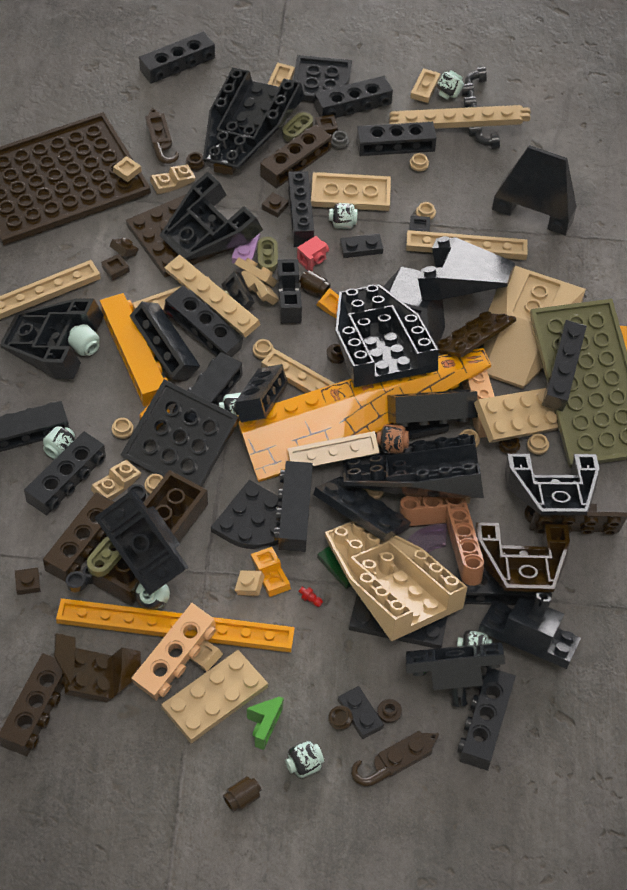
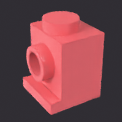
[297,236,329,271]

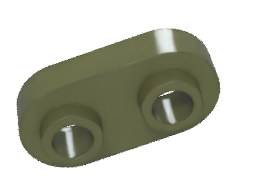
[282,112,313,142]
[257,237,278,272]
[87,536,122,577]

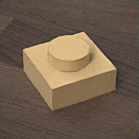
[113,156,141,182]
[235,571,264,596]
[190,640,223,672]

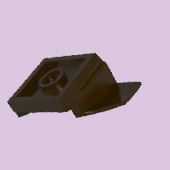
[54,633,141,702]

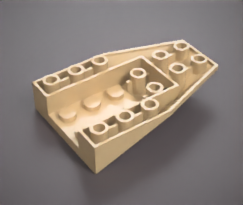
[484,266,586,389]
[324,521,467,641]

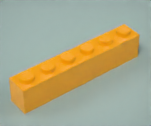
[100,293,168,407]

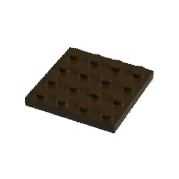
[126,194,231,278]

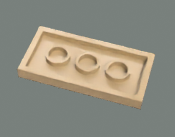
[311,172,391,211]
[474,388,559,443]
[161,650,268,744]

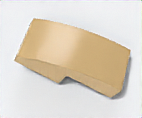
[150,165,196,194]
[241,270,279,305]
[91,459,141,500]

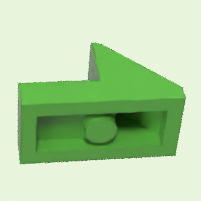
[247,697,284,750]

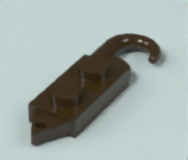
[145,107,179,164]
[351,730,439,787]

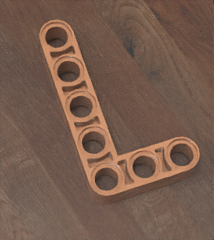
[400,496,484,586]

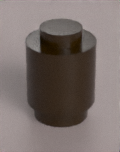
[299,270,331,297]
[223,776,262,812]

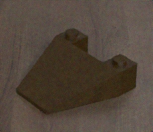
[475,522,570,592]

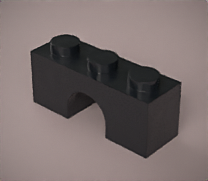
[277,259,302,324]

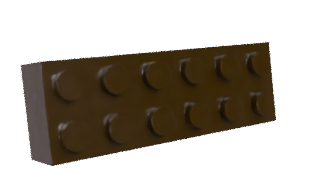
[92,470,208,606]

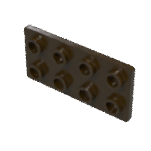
[436,311,516,357]
[529,504,627,535]

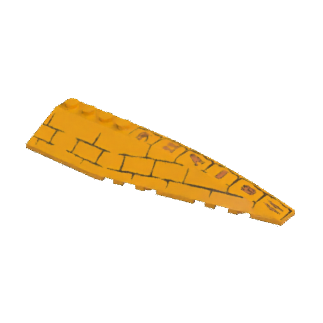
[237,348,491,482]

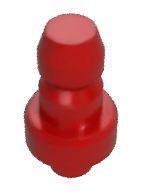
[298,586,323,607]

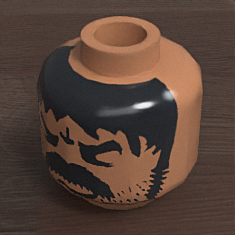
[377,424,409,454]

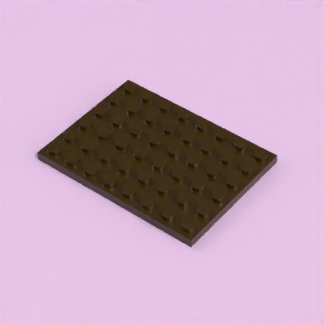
[0,112,151,245]

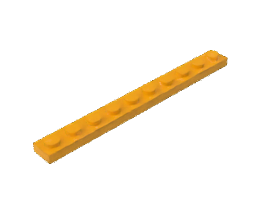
[56,598,295,653]

